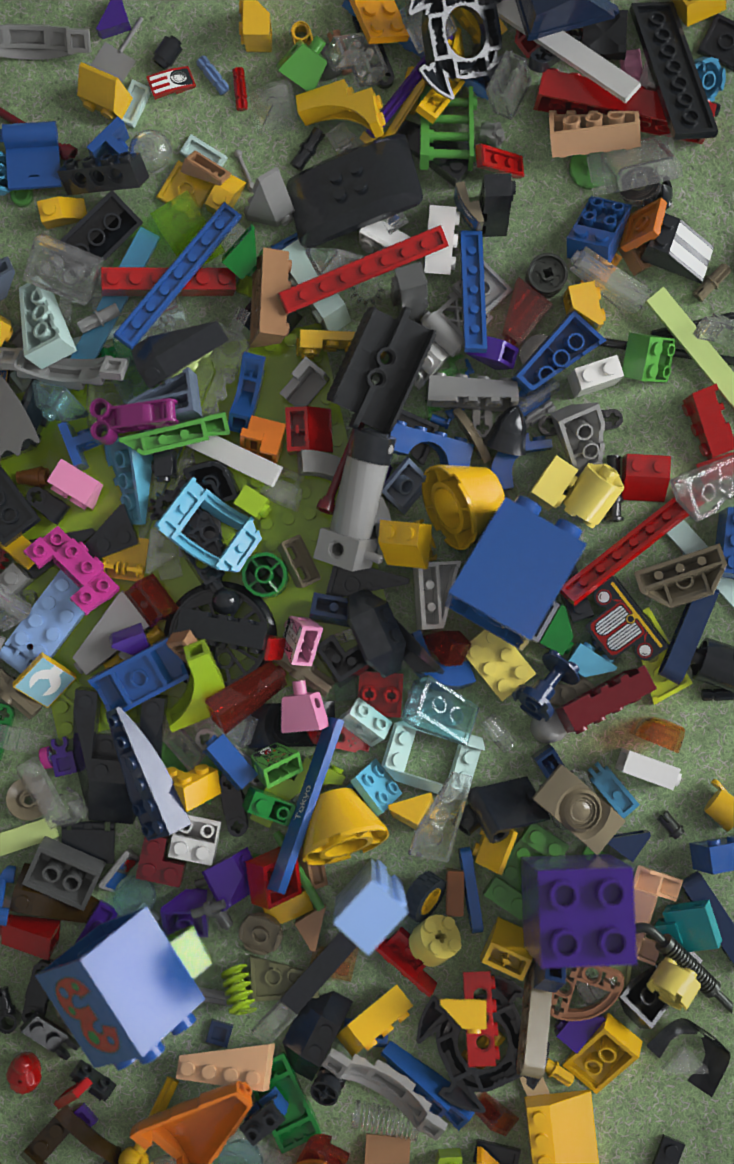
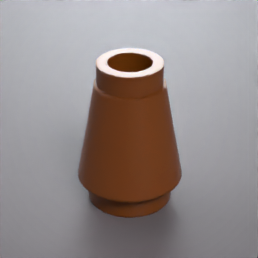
[16,466,51,488]

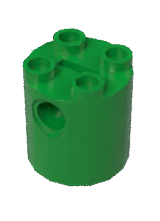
[242,552,289,599]

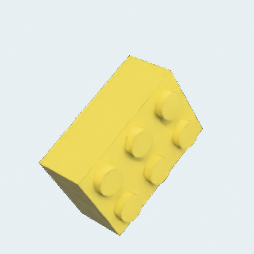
[459,629,537,702]

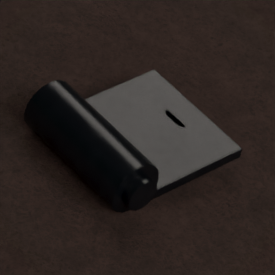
[466,776,551,843]

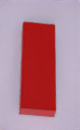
[475,143,524,179]

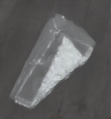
[669,455,734,521]

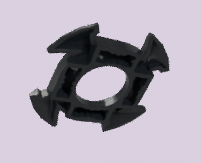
[407,0,514,100]
[416,974,550,1113]

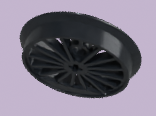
[164,581,277,695]

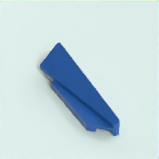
[381,1041,475,1131]

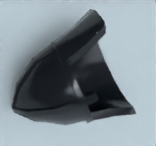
[483,406,527,456]

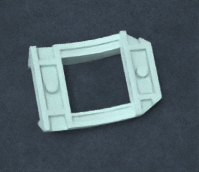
[381,717,485,801]

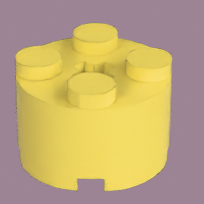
[409,915,462,967]
[647,957,701,1011]

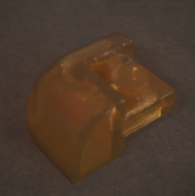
[629,716,685,753]

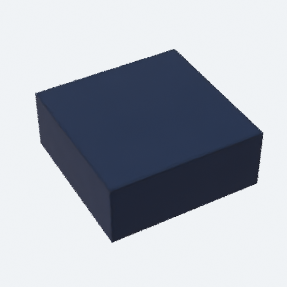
[206,1019,233,1048]

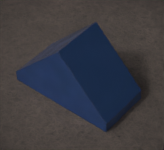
[531,744,565,779]
[607,830,651,862]

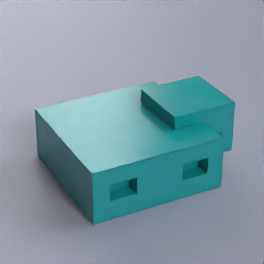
[654,899,722,952]

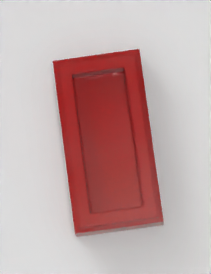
[54,1077,93,1110]

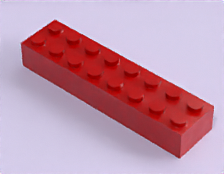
[533,68,717,144]

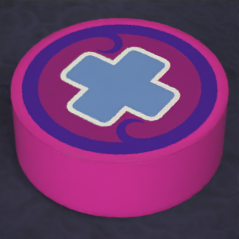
[39,746,53,769]

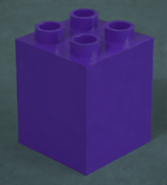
[521,854,637,968]

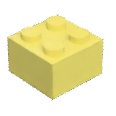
[527,455,578,511]

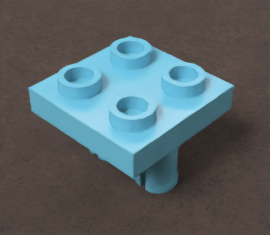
[347,758,402,817]

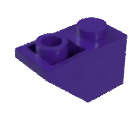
[465,336,519,370]

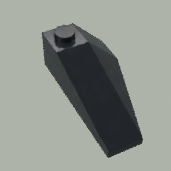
[131,321,229,389]

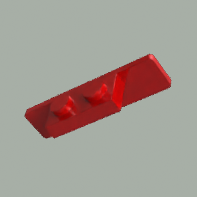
[375,926,437,997]

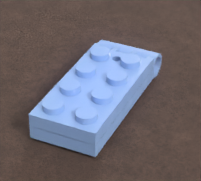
[0,570,85,673]

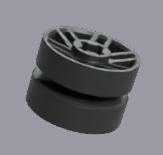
[525,253,568,299]

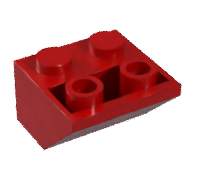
[285,406,333,455]

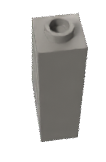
[72,591,152,675]

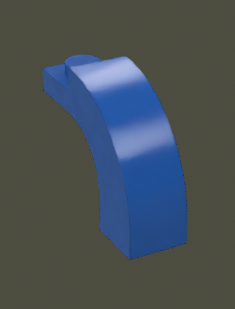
[228,352,266,433]
[490,433,553,491]
[411,630,476,690]

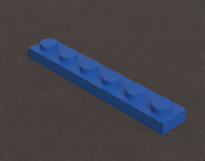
[460,230,487,353]

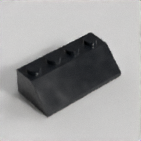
[49,191,143,284]

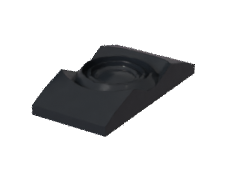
[247,701,335,748]

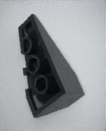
[396,120,477,187]
[618,952,703,1029]

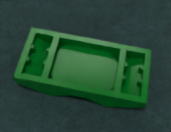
[252,1052,322,1154]

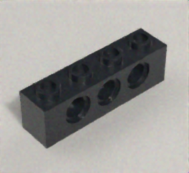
[57,151,149,195]

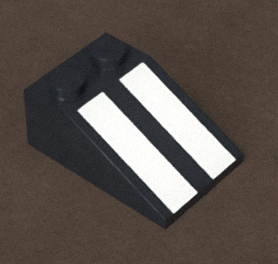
[640,213,714,284]

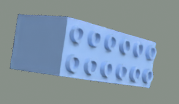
[333,858,408,956]

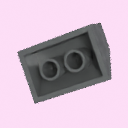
[22,836,106,911]

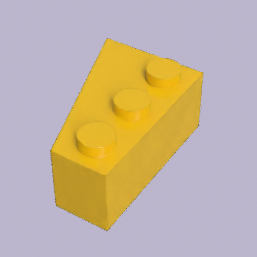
[336,984,413,1057]

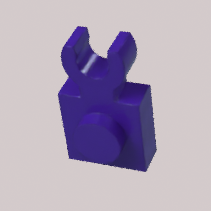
[51,736,77,777]

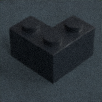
[316,635,371,688]

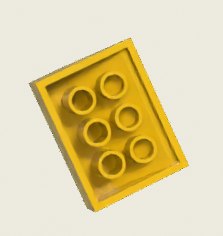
[524,1090,599,1164]

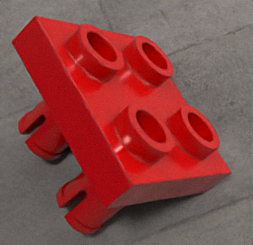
[358,671,404,718]

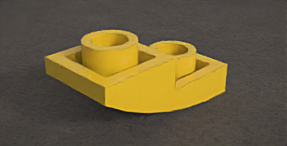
[0,535,35,570]
[262,888,314,924]

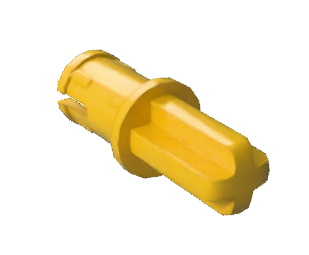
[545,1058,575,1087]

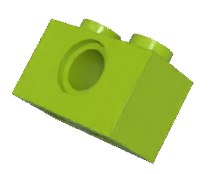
[234,484,272,521]

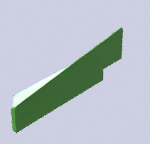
[119,411,231,456]

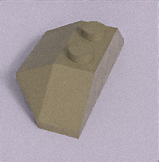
[634,543,727,609]

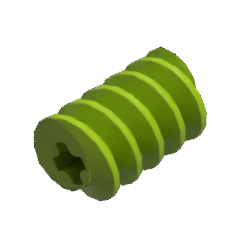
[221,964,257,1015]

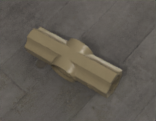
[273,651,336,698]
[0,667,43,719]

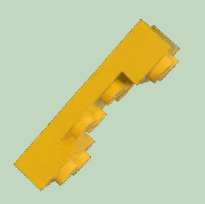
[296,329,387,360]

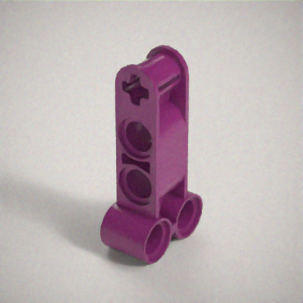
[89,398,179,445]

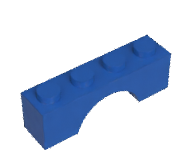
[389,420,474,466]

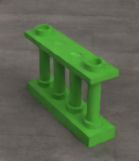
[420,85,477,171]

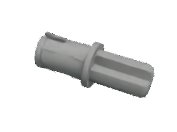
[77,303,121,333]

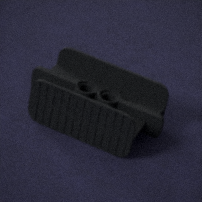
[327,307,436,434]

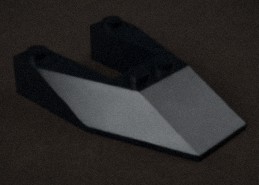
[73,686,168,824]

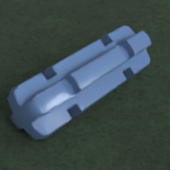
[196,55,229,95]

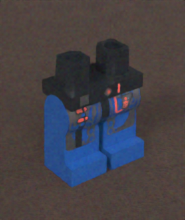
[239,1086,289,1146]

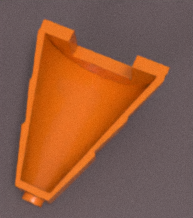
[130,1081,252,1164]

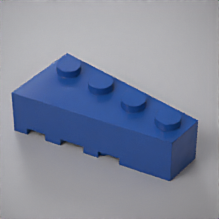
[511,310,607,394]

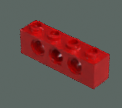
[462,970,500,1067]

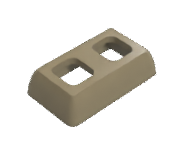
[278,535,321,588]

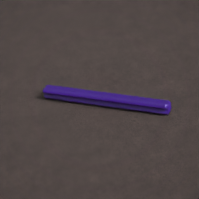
[366,31,453,138]

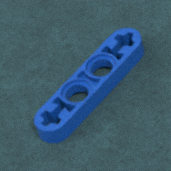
[458,846,484,934]

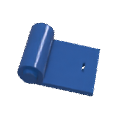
[0,121,62,191]

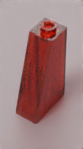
[205,661,287,735]

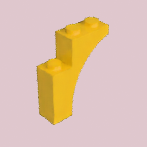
[295,79,386,138]

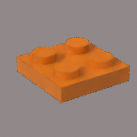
[620,198,667,253]

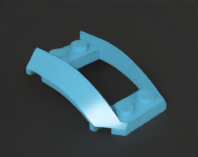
[155,477,262,573]

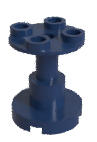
[512,649,580,722]

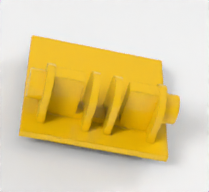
[101,538,150,583]

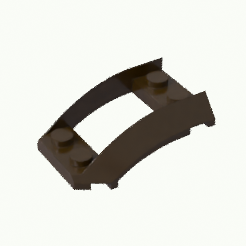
[20,1105,122,1164]

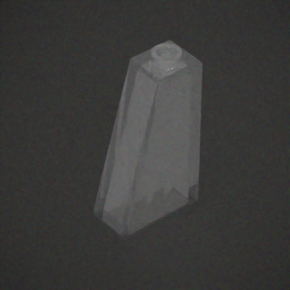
[569,247,652,316]

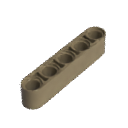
[516,962,552,1079]

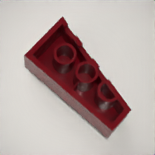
[555,665,657,734]

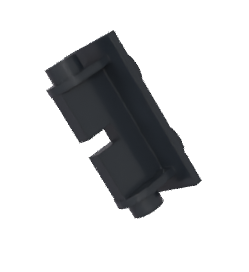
[69,1059,117,1102]

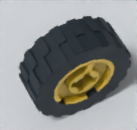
[405,871,446,923]

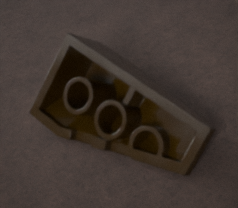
[9,863,100,924]

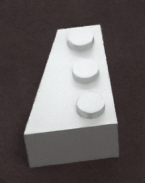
[424,204,460,275]

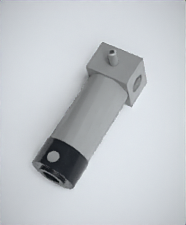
[313,427,397,572]

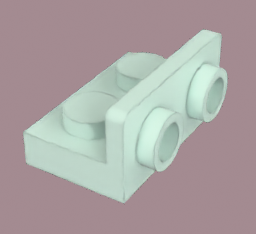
[339,698,392,747]

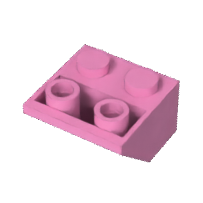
[47,459,103,510]

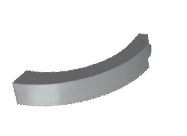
[297,450,391,559]

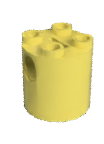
[563,463,624,528]

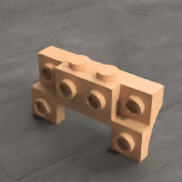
[633,865,683,966]

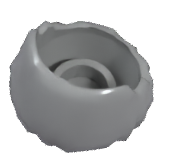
[530,705,567,744]

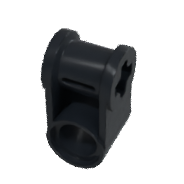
[26,487,71,525]

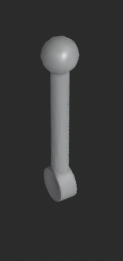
[234,149,255,192]

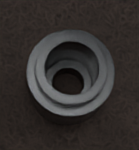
[152,35,183,70]

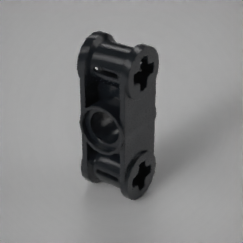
[219,775,249,837]
[22,959,53,1023]

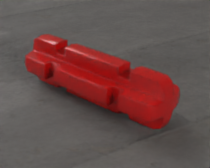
[232,67,248,111]

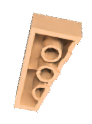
[549,110,641,158]
[176,1043,275,1092]

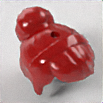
[6,1052,42,1095]

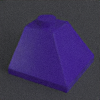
[202,847,253,912]
[160,888,209,937]

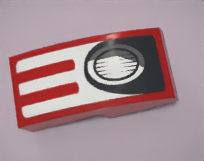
[146,66,196,100]

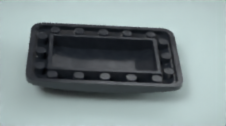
[286,133,423,249]

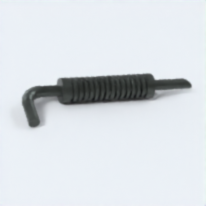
[635,923,733,1014]

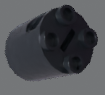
[690,637,734,692]

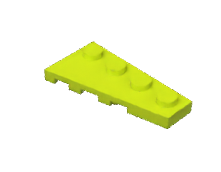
[641,607,693,705]

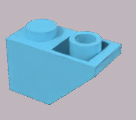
[566,642,618,677]

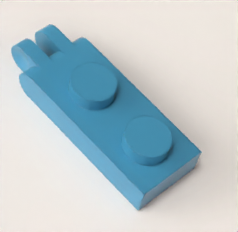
[588,761,640,819]

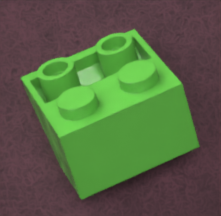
[622,332,676,382]

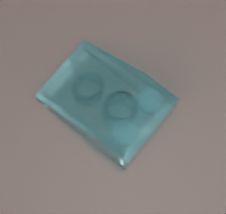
[401,675,479,746]

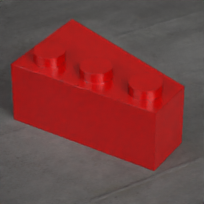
[682,383,734,460]

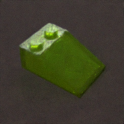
[150,190,225,267]

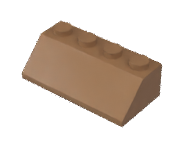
[249,247,292,348]

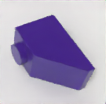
[554,1014,606,1054]

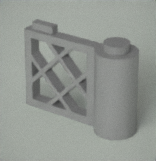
[420,291,493,357]

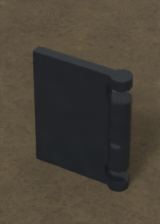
[61,821,116,864]

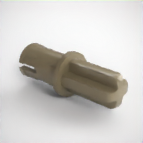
[692,263,731,302]

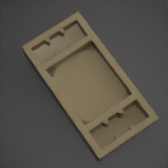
[532,764,625,855]

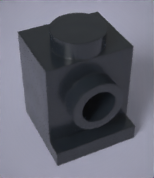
[151,449,177,482]

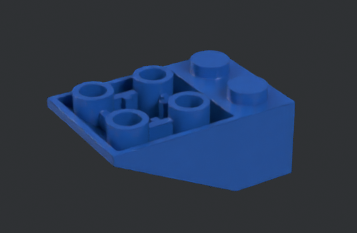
[567,196,632,268]

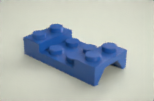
[88,636,190,712]

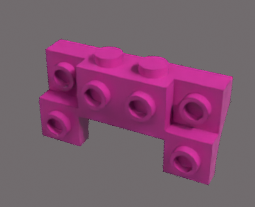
[23,526,119,616]

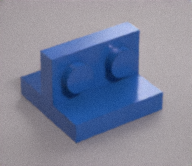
[87,116,129,158]
[57,421,103,471]

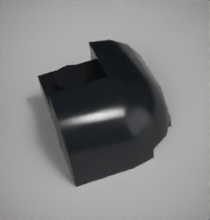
[183,461,240,502]

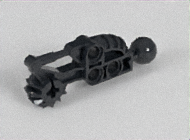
[148,480,240,615]

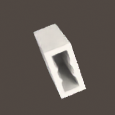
[567,355,624,399]
[615,748,682,790]

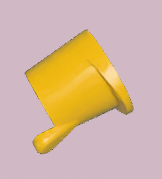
[704,779,734,832]

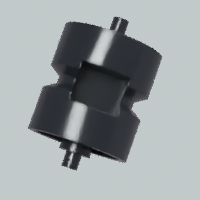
[310,1066,347,1106]

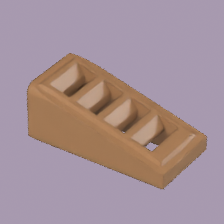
[181,151,232,186]
[166,630,197,666]

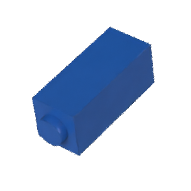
[203,734,258,791]

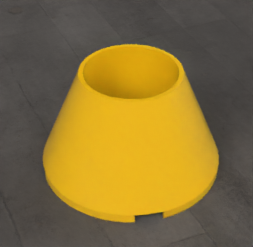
[422,465,505,550]
[302,788,389,866]

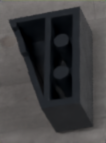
[479,173,516,237]

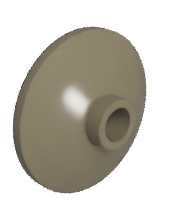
[6,777,51,821]

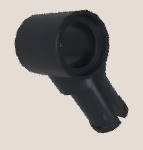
[0,986,22,1034]

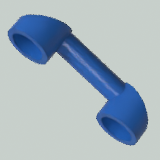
[0,865,16,926]

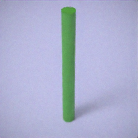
[273,831,325,911]

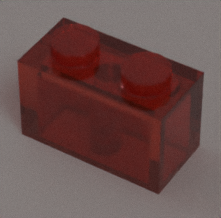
[125,574,179,628]

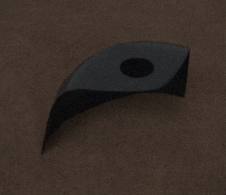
[646,1018,731,1097]

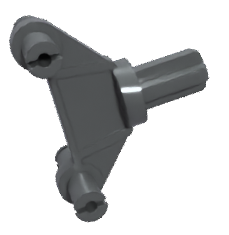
[191,877,233,930]

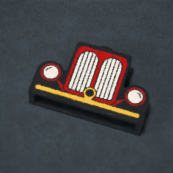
[586,576,670,661]

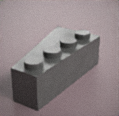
[390,262,429,324]

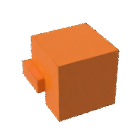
[240,415,286,464]

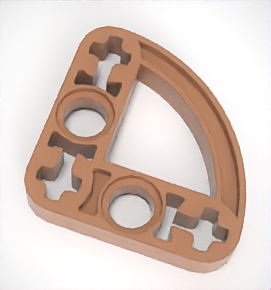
[550,966,624,1021]

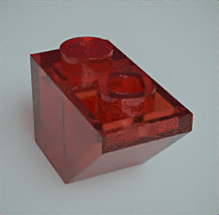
[423,631,471,666]

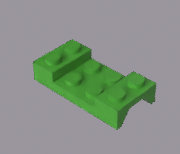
[483,823,570,920]

